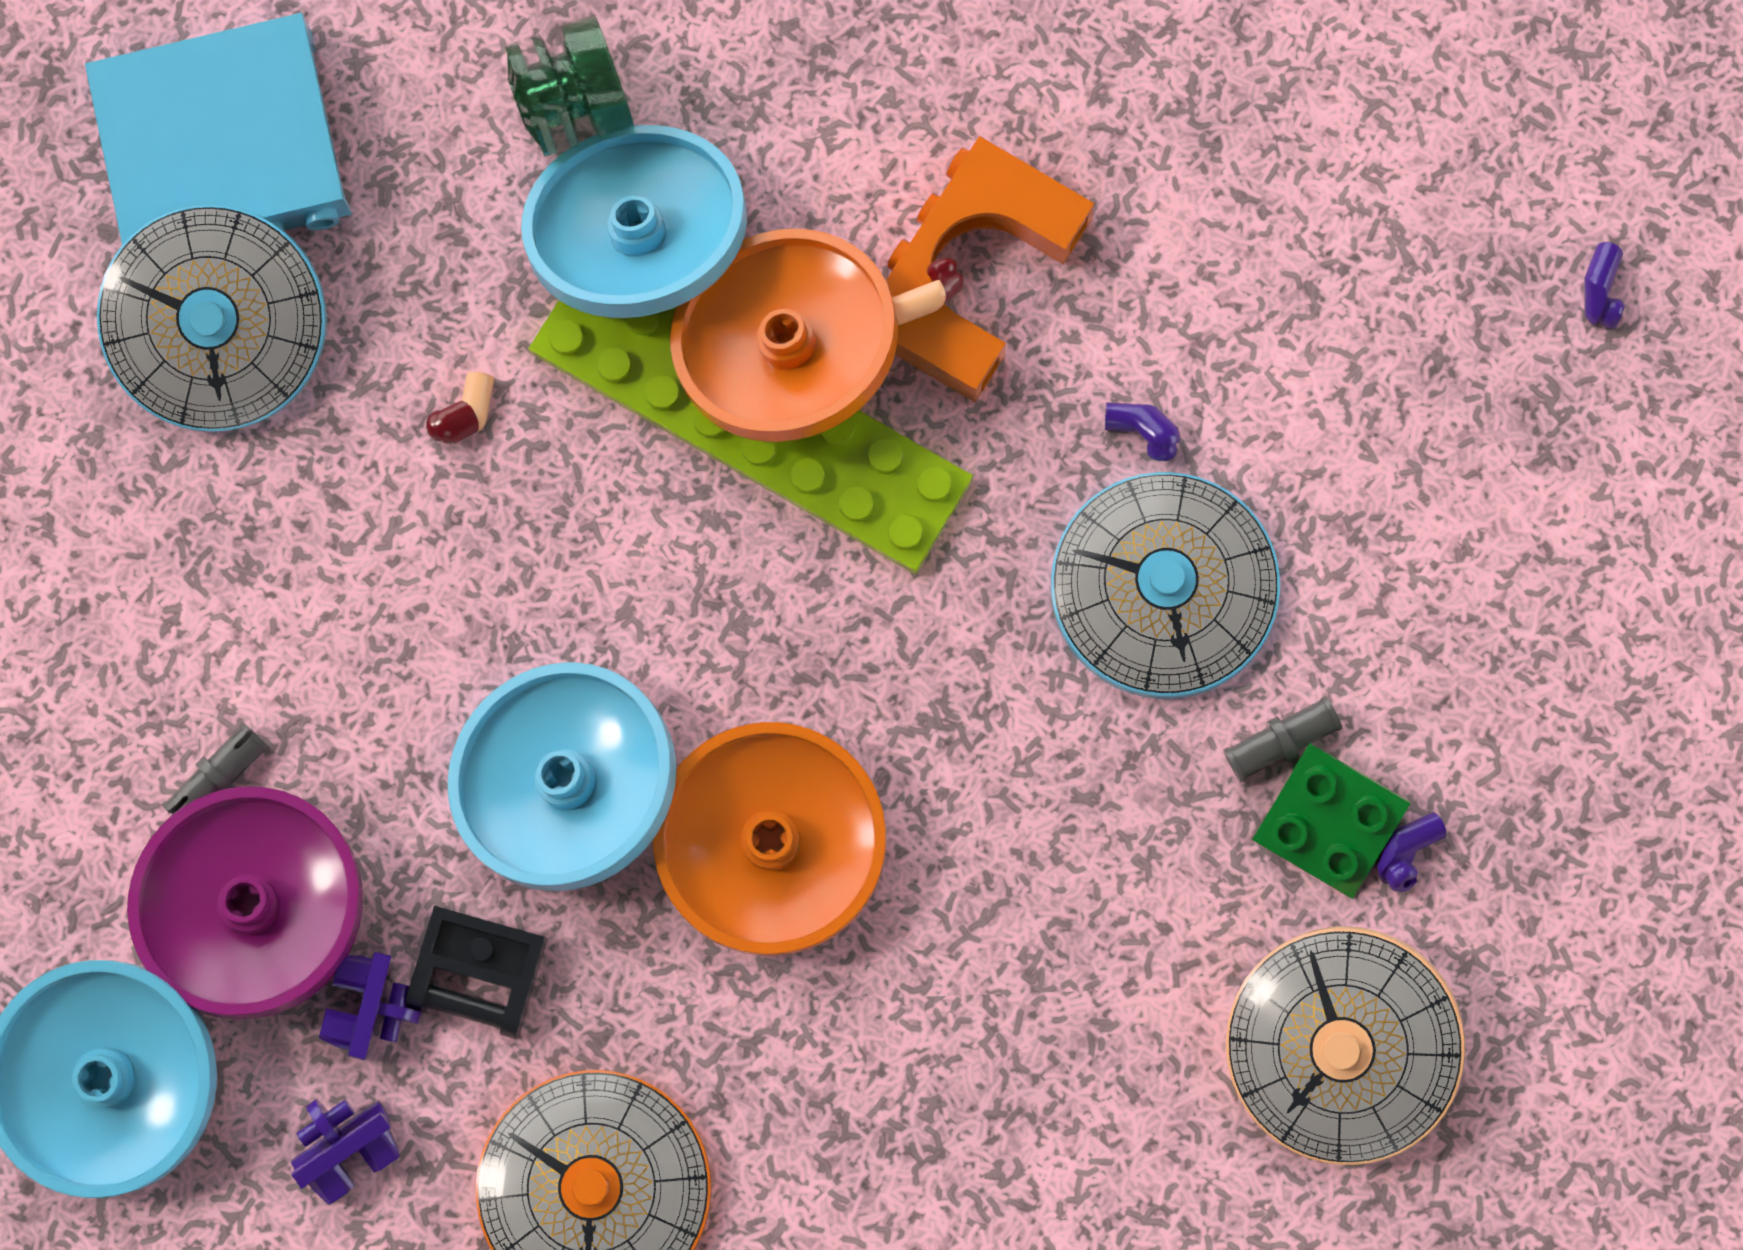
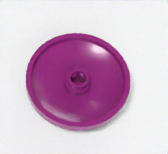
[127,786,363,1020]

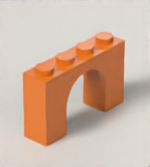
[886,136,1095,403]

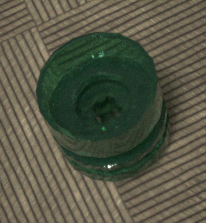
[505,14,634,158]

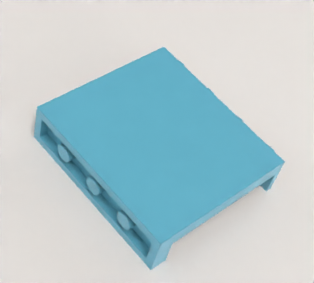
[85,13,352,245]

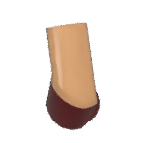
[892,258,964,326]
[426,372,495,444]

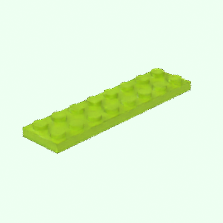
[528,300,973,575]

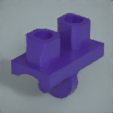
[319,952,421,1060]
[291,1099,400,1205]

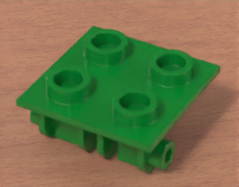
[1252,743,1411,899]

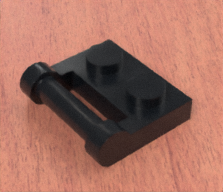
[405,906,548,1040]

